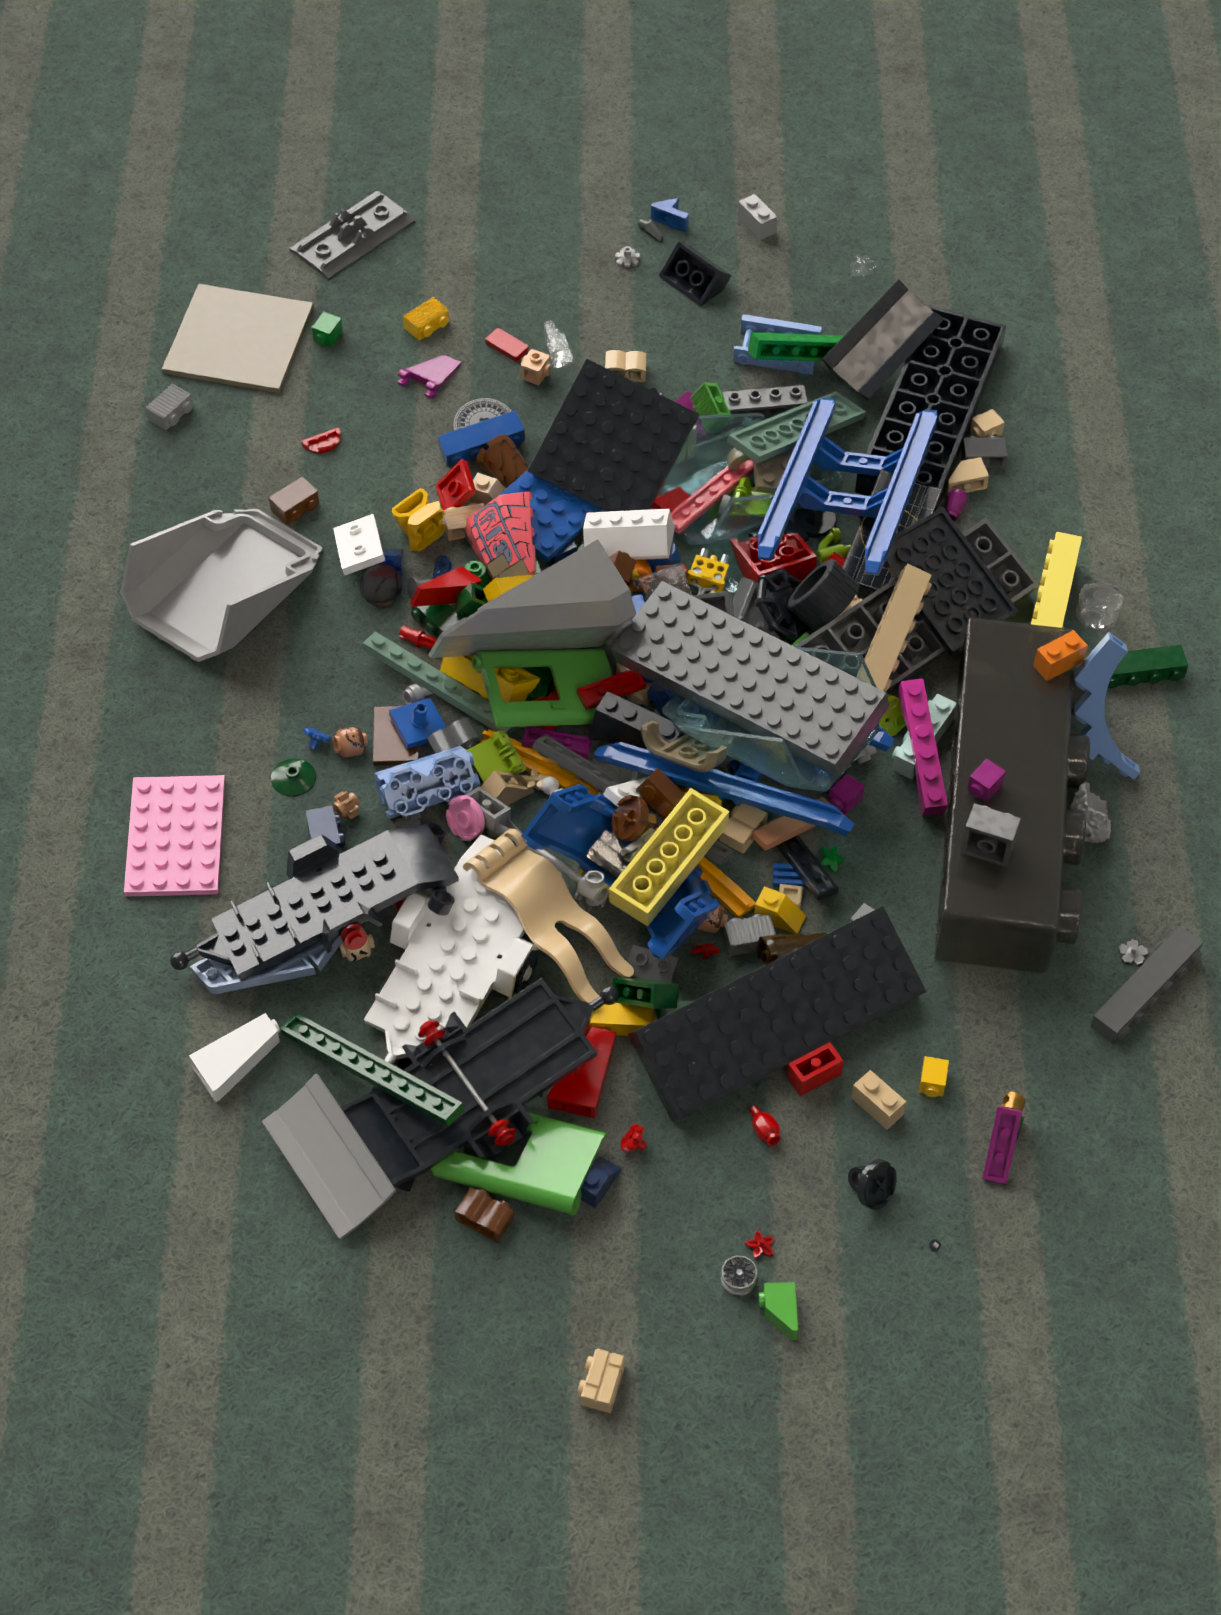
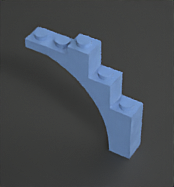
[1074,632,1140,780]

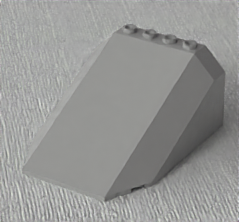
[120,509,323,662]
[428,540,636,658]

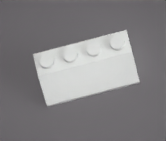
[583,509,675,560]

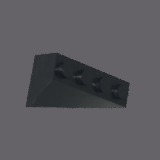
[589,691,686,749]

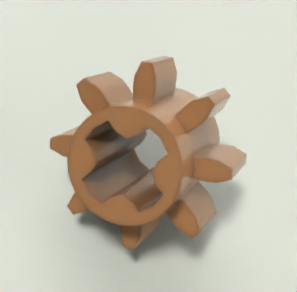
[332,791,361,820]

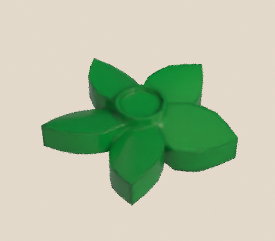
[820,845,844,873]

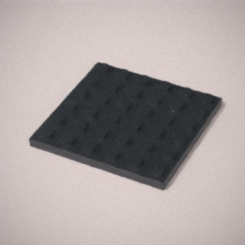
[528,359,700,512]

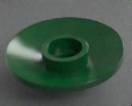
[271,759,316,796]

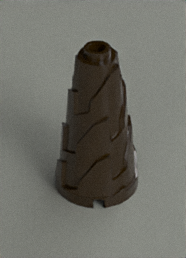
[757,933,827,965]

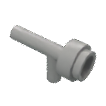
[403,680,433,704]

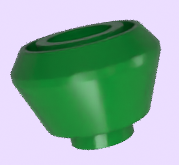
[464,561,490,587]

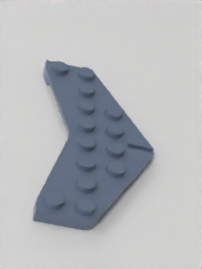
[190,935,343,994]

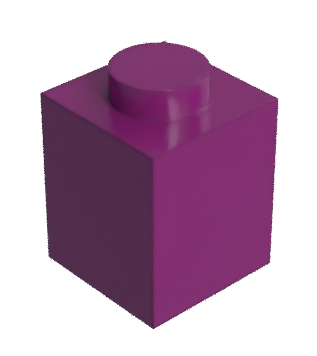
[967,759,1006,802]
[828,774,865,815]

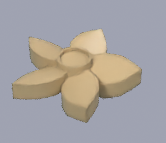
[521,769,548,790]

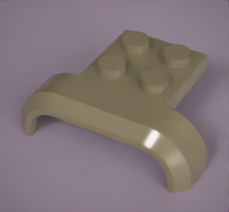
[727,447,811,494]
[641,720,733,772]

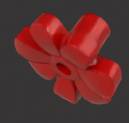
[620,1123,647,1153]

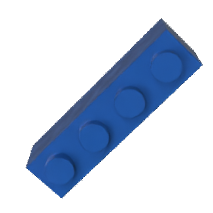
[438,410,525,466]

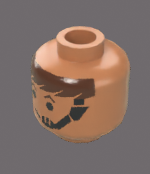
[333,727,368,758]
[697,904,728,933]

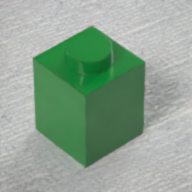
[312,312,343,347]

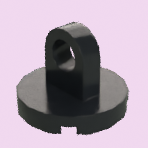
[794,505,836,538]
[359,563,403,607]
[848,1159,897,1210]

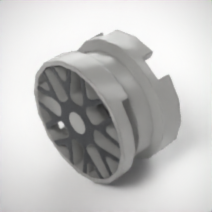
[721,1256,757,1296]

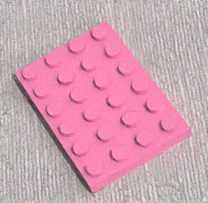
[124,775,225,897]

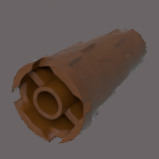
[476,434,529,488]

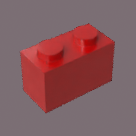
[787,1042,843,1096]

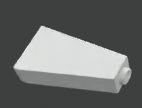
[189,1013,281,1102]

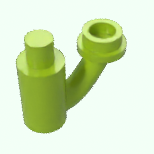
[817,527,851,564]

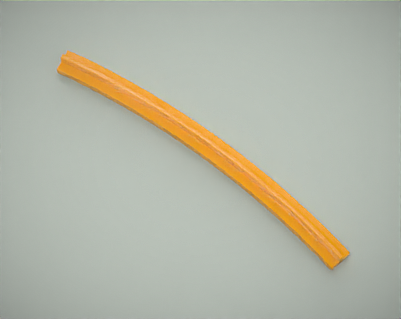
[480,729,755,918]

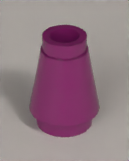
[946,489,968,521]

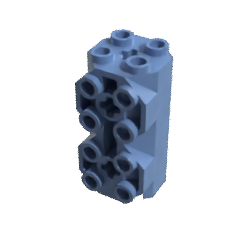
[374,746,480,819]

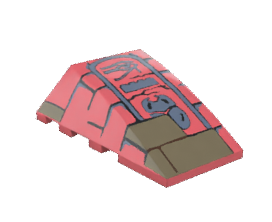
[465,492,536,580]

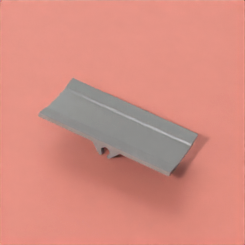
[262,1074,396,1239]

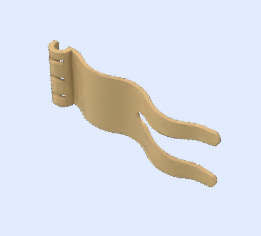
[463,829,634,1003]

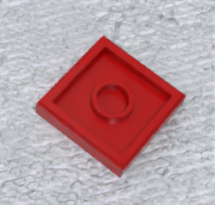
[435,459,476,510]

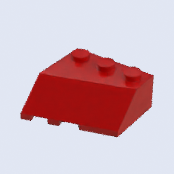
[730,533,817,586]

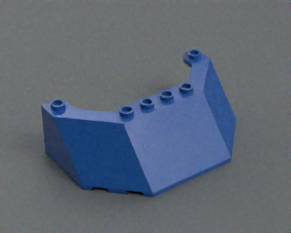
[521,784,719,960]

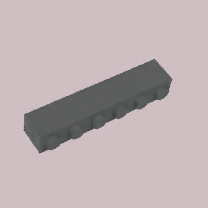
[1090,926,1203,1044]

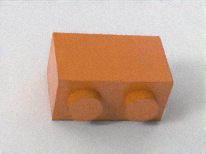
[1033,630,1088,681]

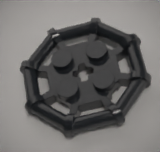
[754,568,816,644]

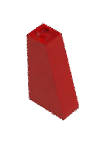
[547,1027,616,1118]

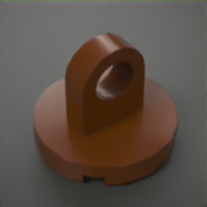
[612,795,657,842]

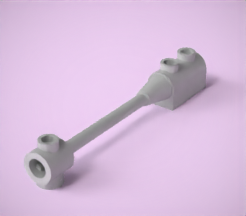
[465,787,610,906]

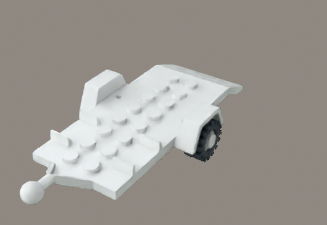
[364,835,563,1065]

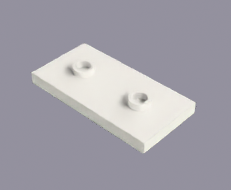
[333,514,385,575]

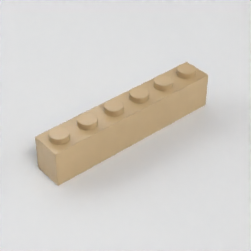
[857,564,932,692]

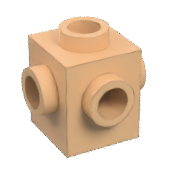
[520,349,552,386]

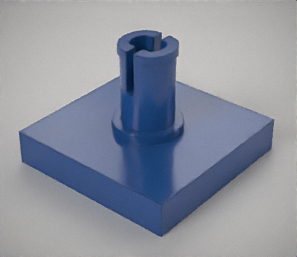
[389,698,447,749]

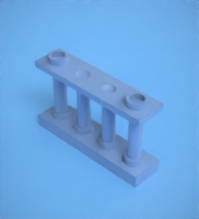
[733,314,822,375]

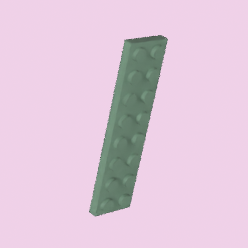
[727,391,866,464]

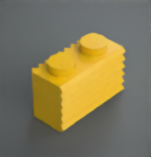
[402,297,449,341]

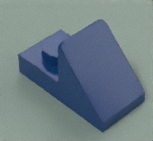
[651,198,689,232]

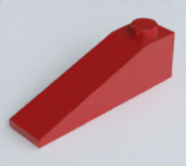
[410,566,482,607]

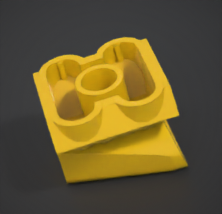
[392,489,446,552]

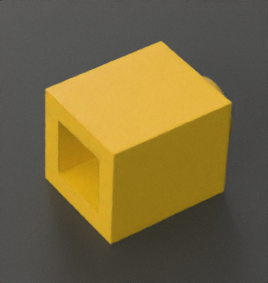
[919,1056,949,1097]

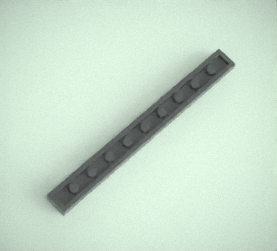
[533,735,734,865]

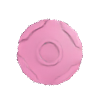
[446,795,485,841]

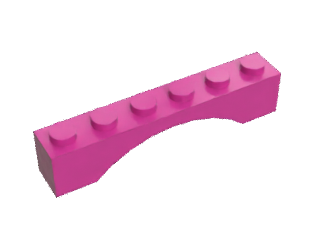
[898,679,948,816]

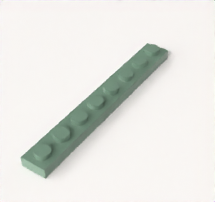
[361,632,516,735]

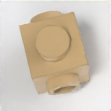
[970,409,1004,438]

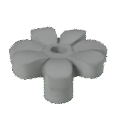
[615,246,640,268]

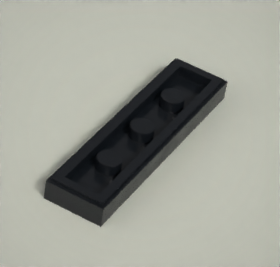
[776,835,839,900]

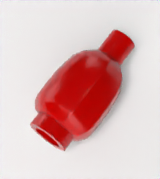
[749,1105,781,1146]

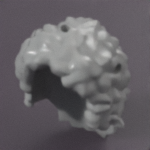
[1068,782,1111,843]

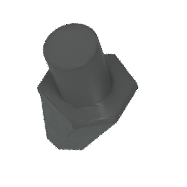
[638,219,663,242]

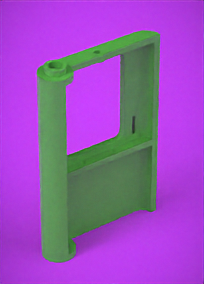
[472,648,612,727]

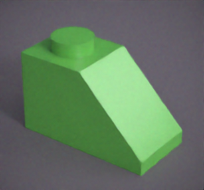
[758,1282,798,1340]

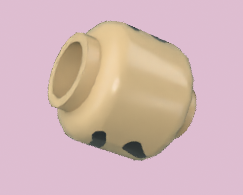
[340,930,375,961]

